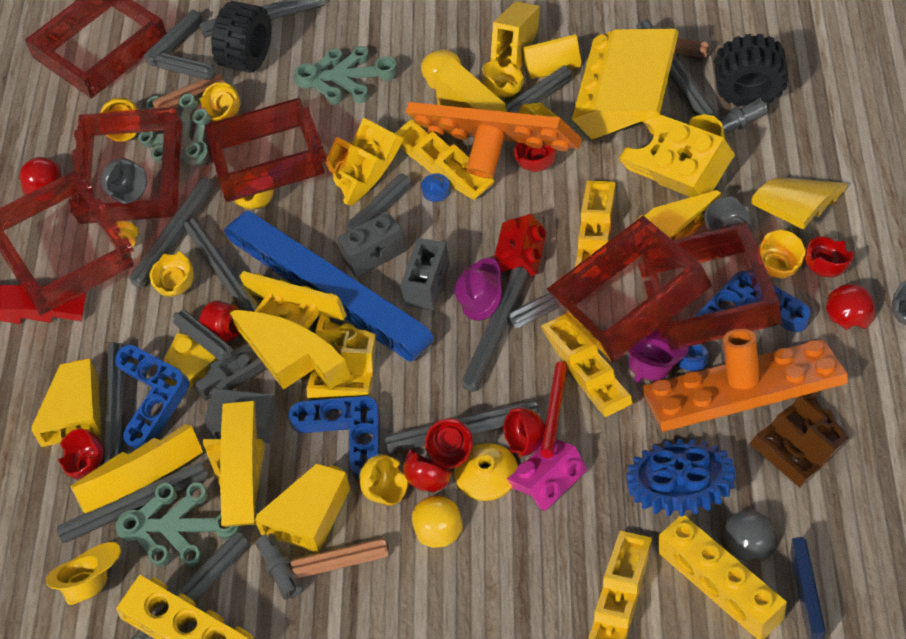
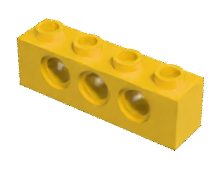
[659,515,787,639]
[116,574,253,639]

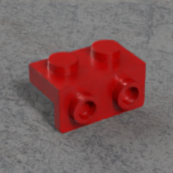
[493,214,547,276]

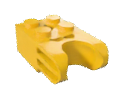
[618,114,735,197]

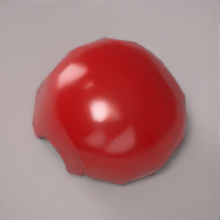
[514,142,557,172]
[19,157,62,198]
[805,236,855,278]
[825,284,876,330]
[503,407,545,457]
[424,418,474,469]
[58,428,104,480]
[403,450,452,493]

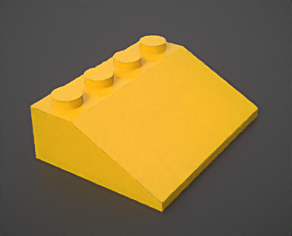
[572,29,679,140]

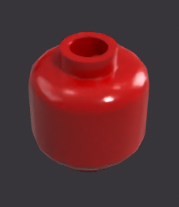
[199,300,240,342]

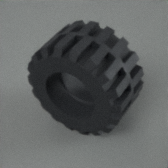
[211,1,272,73]
[714,34,789,107]

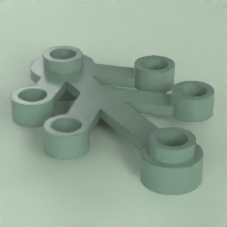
[294,46,397,105]
[138,93,211,167]
[116,482,242,567]

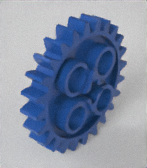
[626,439,736,517]

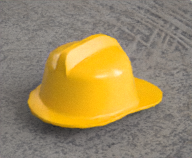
[46,542,121,605]

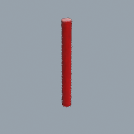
[540,361,567,459]

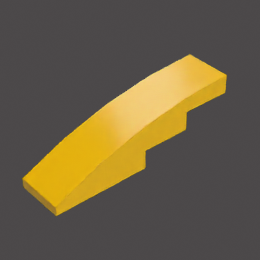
[395,119,495,201]
[575,181,616,277]
[541,313,633,418]
[220,401,258,527]
[70,424,203,513]
[588,531,652,639]

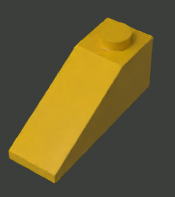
[633,190,721,262]

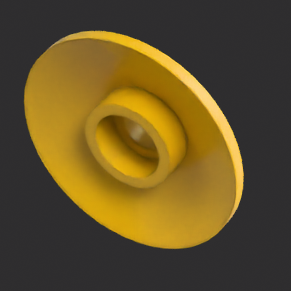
[454,443,518,501]

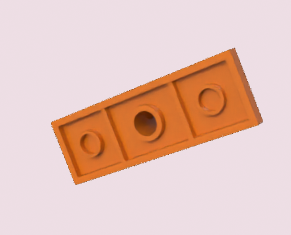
[406,102,582,179]
[643,329,848,432]

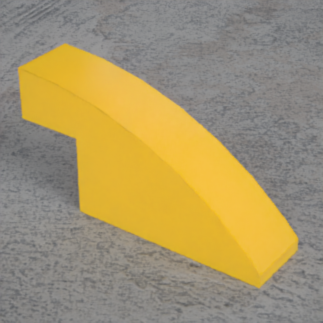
[230,310,351,390]

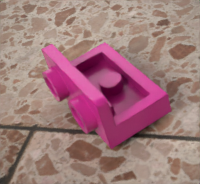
[507,439,587,511]

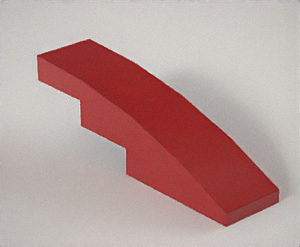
[0,285,87,324]

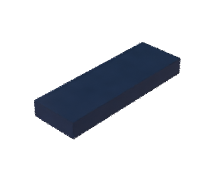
[790,537,826,639]

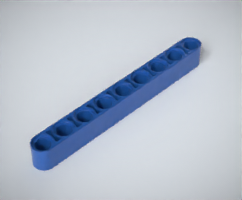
[224,210,434,362]

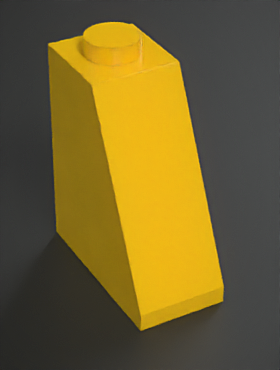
[491,1,540,70]
[433,57,506,112]
[32,358,102,447]
[255,463,351,553]

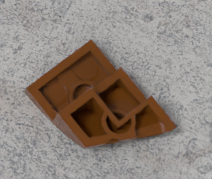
[750,392,849,488]

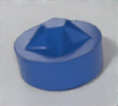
[421,174,450,202]
[677,343,709,371]

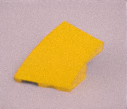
[325,117,404,206]
[751,177,847,230]
[307,314,376,399]

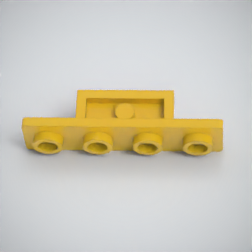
[240,271,347,330]

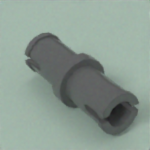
[718,98,768,134]
[255,533,302,600]

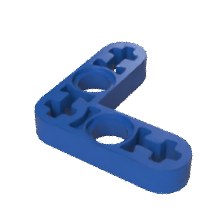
[694,271,810,341]
[115,345,189,450]
[288,396,380,481]

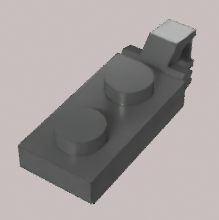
[195,343,266,401]

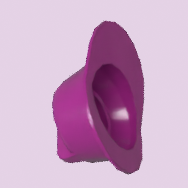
[455,258,502,321]
[626,328,688,383]

